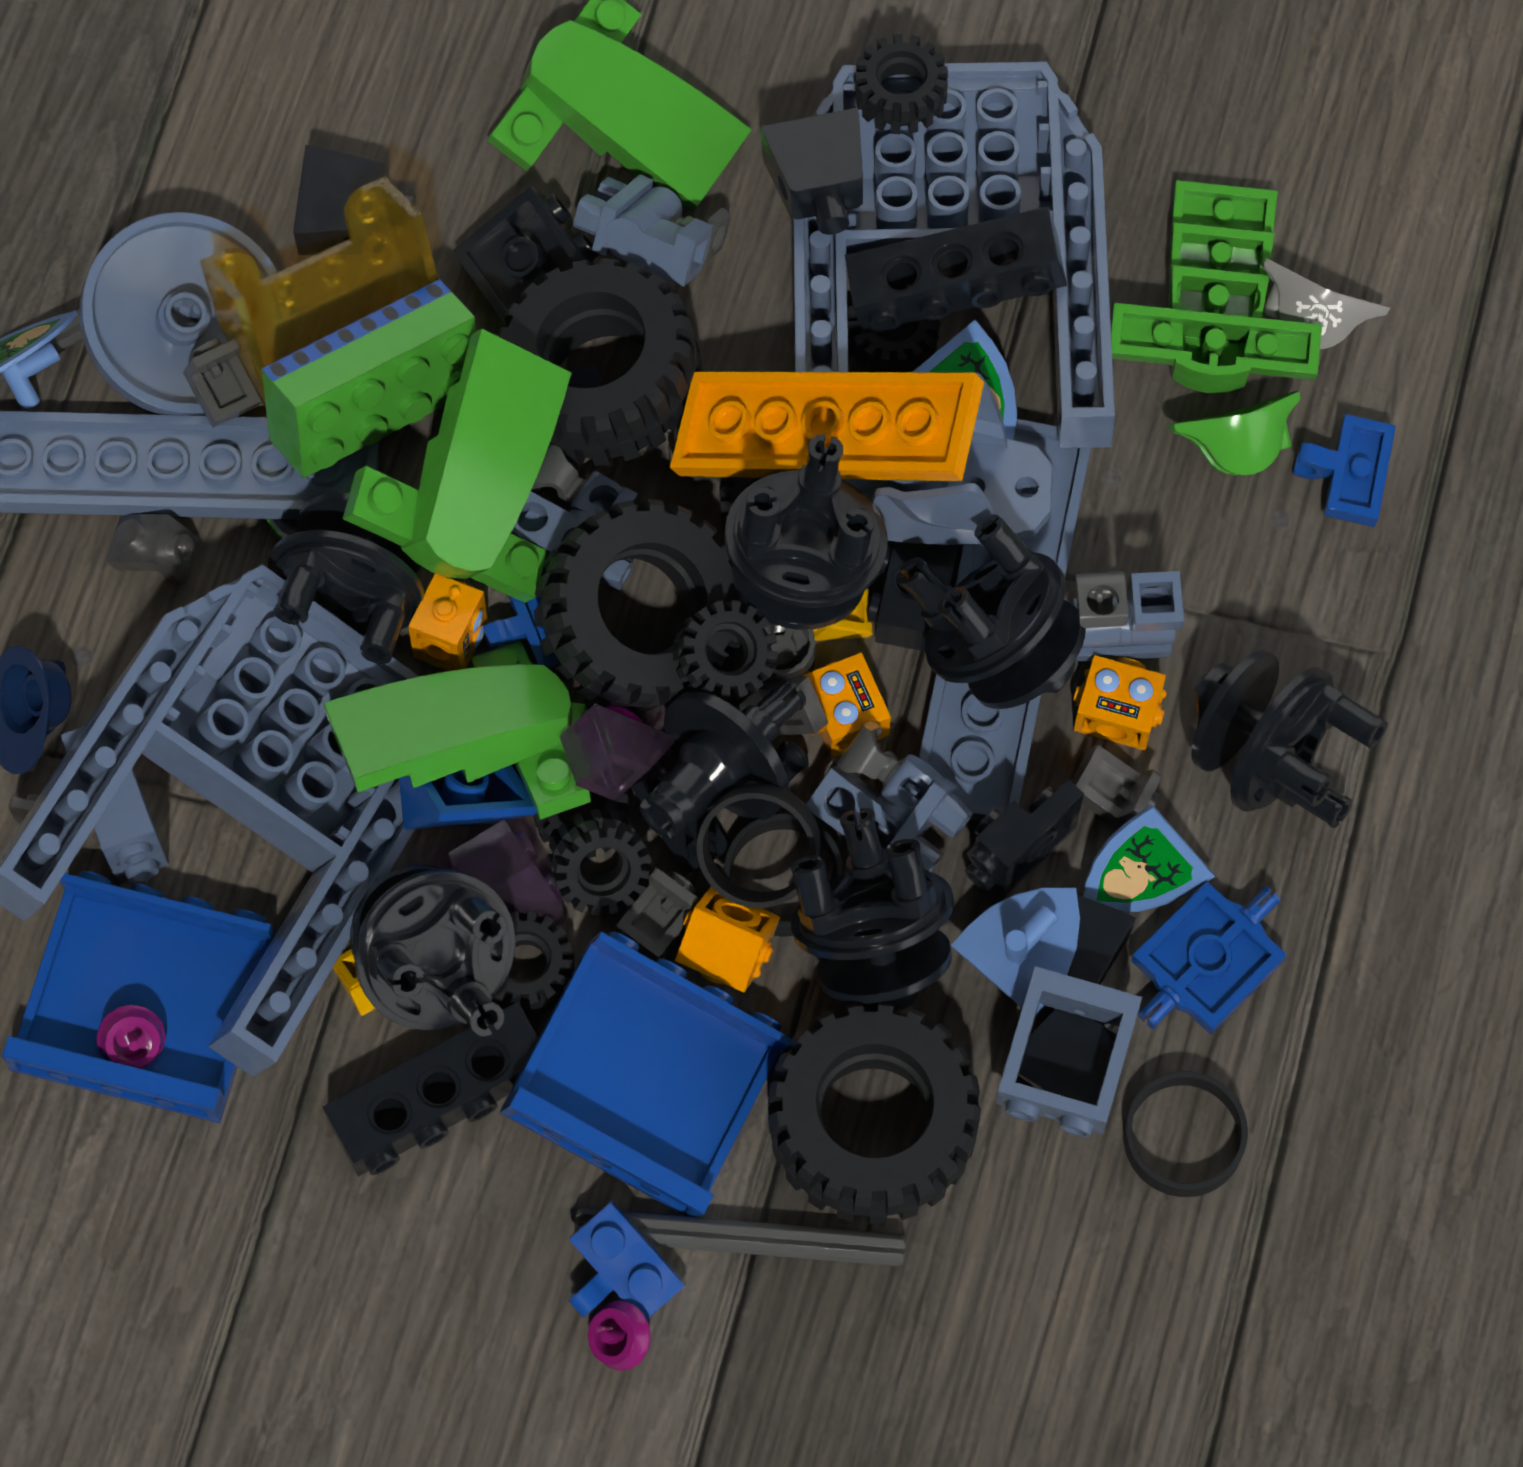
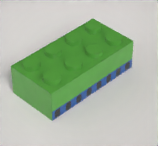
[261,279,476,479]

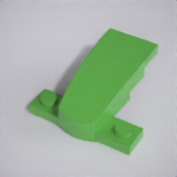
[486,0,752,211]
[1111,180,1322,393]
[343,329,571,603]
[323,641,591,819]

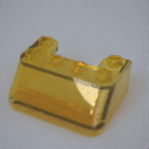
[199,176,439,406]

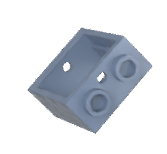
[61,726,169,884]
[996,966,1142,1138]

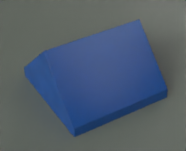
[399,765,536,830]

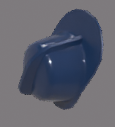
[0,645,72,774]

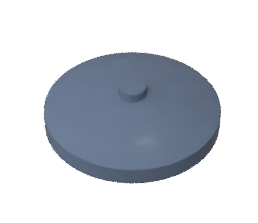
[79,212,289,416]

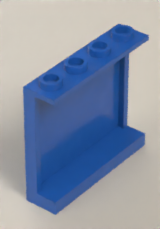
[2,871,275,1123]
[499,932,792,1217]

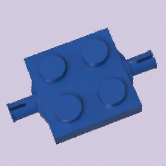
[1131,882,1287,1035]

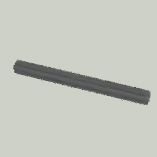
[574,1208,906,1266]

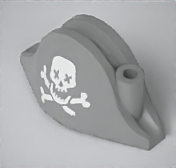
[1261,257,1390,349]

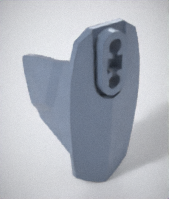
[842,372,1052,545]

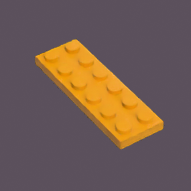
[670,372,984,481]

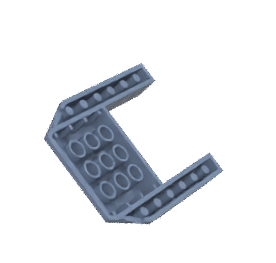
[794,62,1115,448]
[0,565,420,1077]

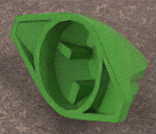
[1168,391,1300,476]

